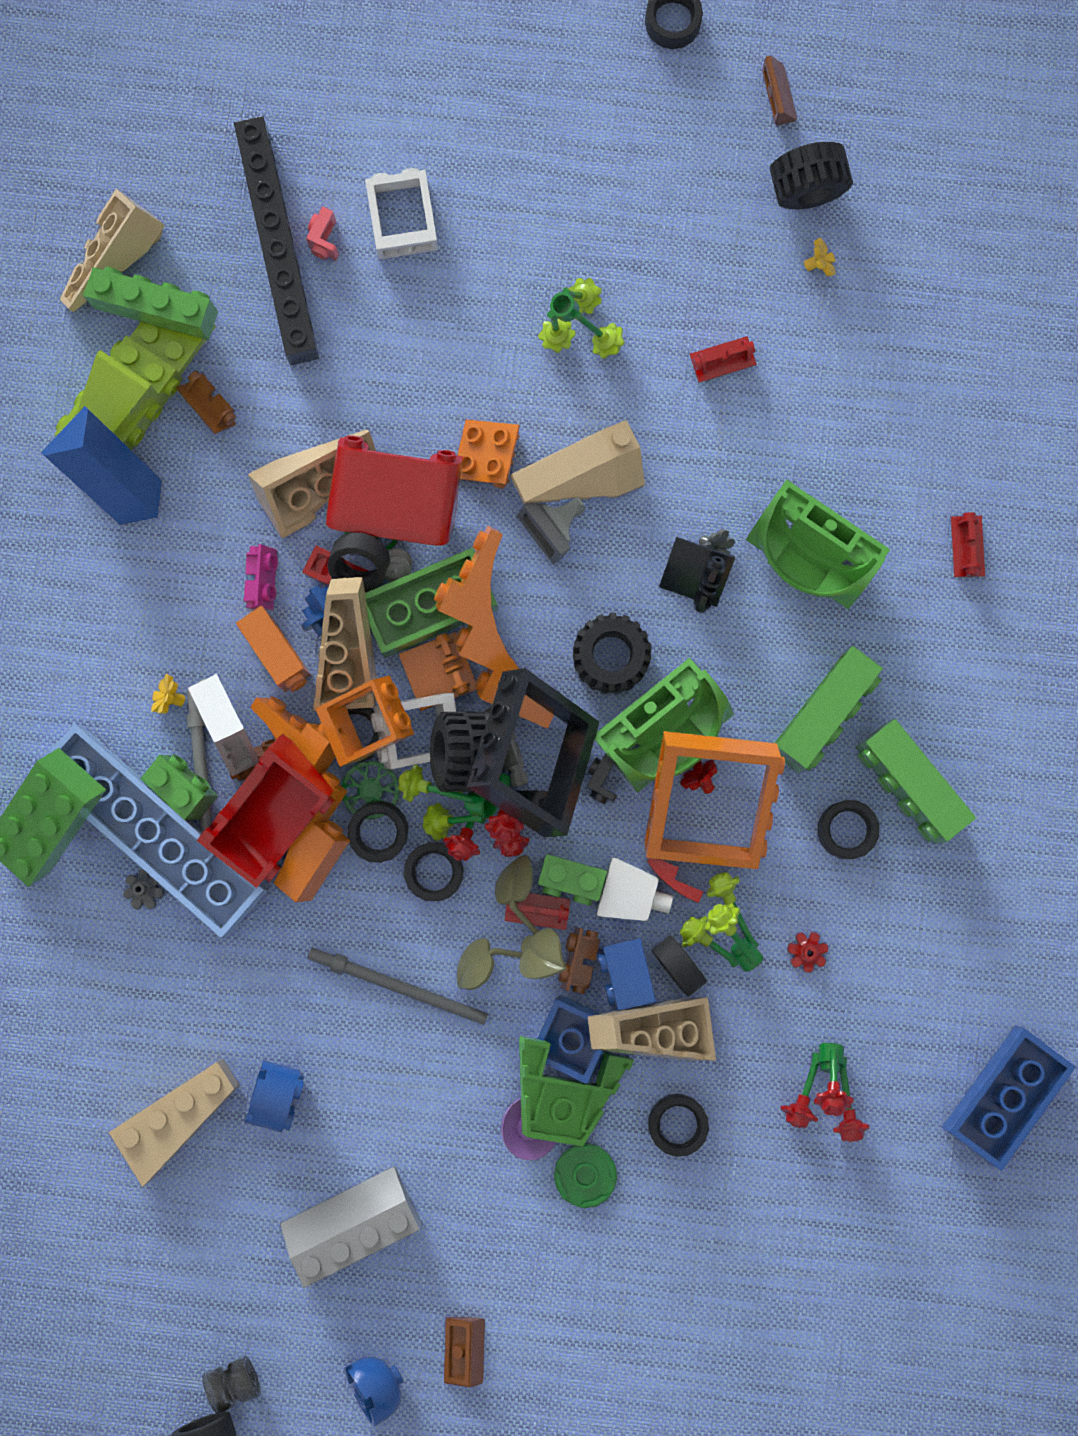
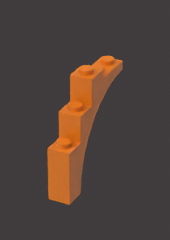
[434,526,554,729]
[250,696,350,903]

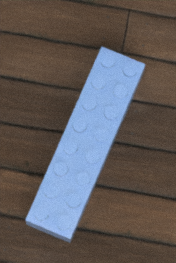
[48,724,268,938]

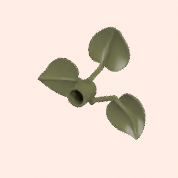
[457,855,566,990]

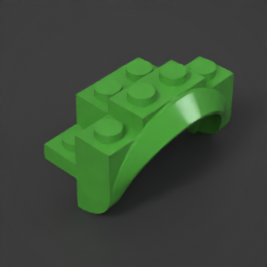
[746,480,890,610]
[595,658,735,793]

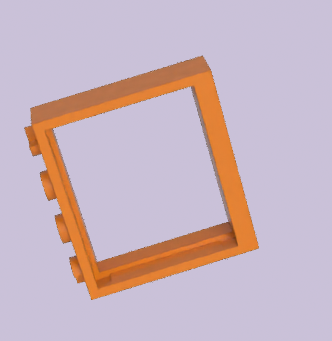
[644,731,785,869]

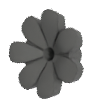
[699,529,735,555]
[124,869,165,910]

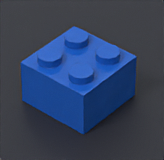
[597,937,656,1011]
[537,995,604,1084]

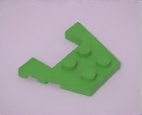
[519,1036,634,1147]

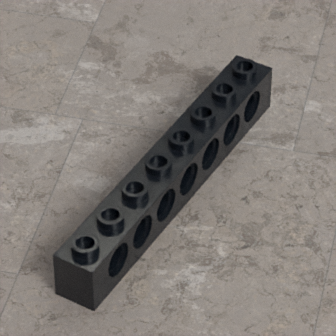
[233,116,320,366]

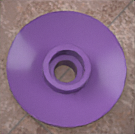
[501,1098,556,1160]

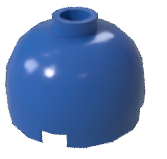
[344,1357,403,1427]

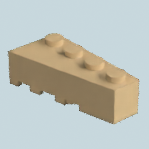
[313,577,377,711]
[588,997,716,1061]
[108,1059,240,1187]

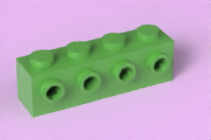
[83,267,218,340]

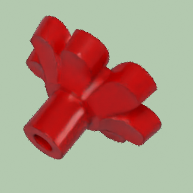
[680,759,718,794]
[787,932,829,973]

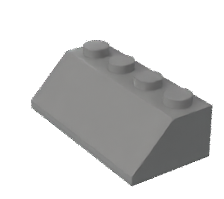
[280,1166,422,1288]

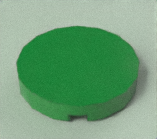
[554,1143,617,1208]

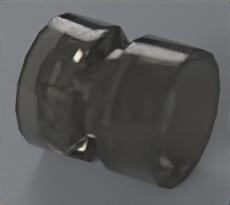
[202,1356,261,1414]

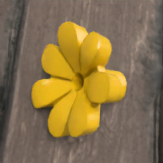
[804,238,836,277]
[151,674,185,714]

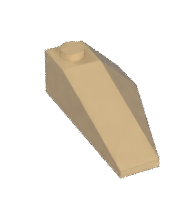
[60,189,165,312]
[510,420,645,504]
[248,429,376,538]

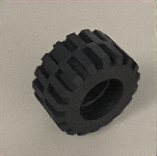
[770,142,853,210]
[573,613,651,695]
[430,712,487,792]

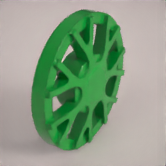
[342,761,400,819]

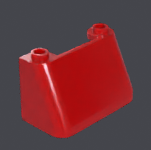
[326,435,463,546]
[196,733,335,888]

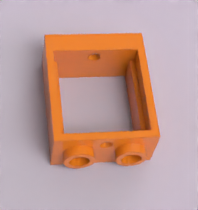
[236,605,311,692]
[315,675,414,767]

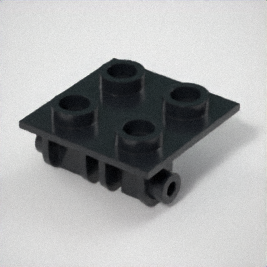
[659,537,735,613]

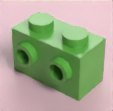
[140,754,218,820]
[538,854,607,906]

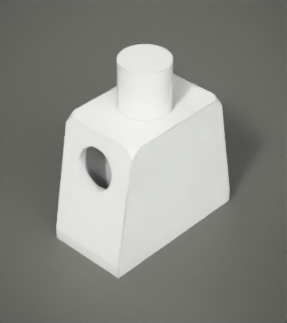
[596,857,673,921]

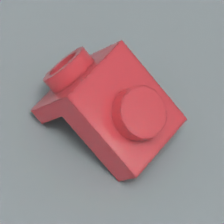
[306,206,339,261]

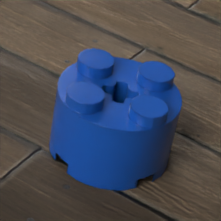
[244,1060,304,1133]

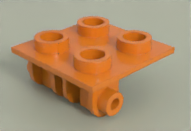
[457,419,520,489]
[399,632,478,711]

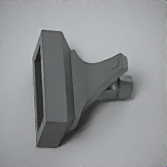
[517,497,585,565]

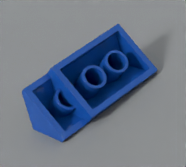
[41,406,162,525]

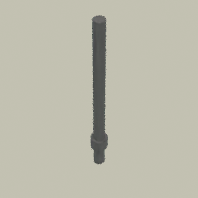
[307,947,488,1025]

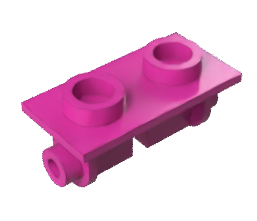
[243,544,278,610]

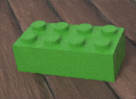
[365,547,498,658]
[775,646,883,773]
[856,719,976,844]
[0,748,106,887]

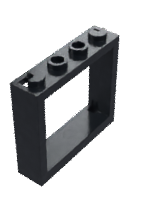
[467,668,600,837]

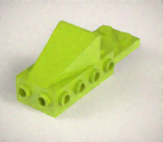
[54,322,216,451]

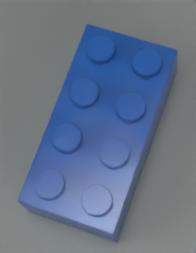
[942,1026,1076,1171]

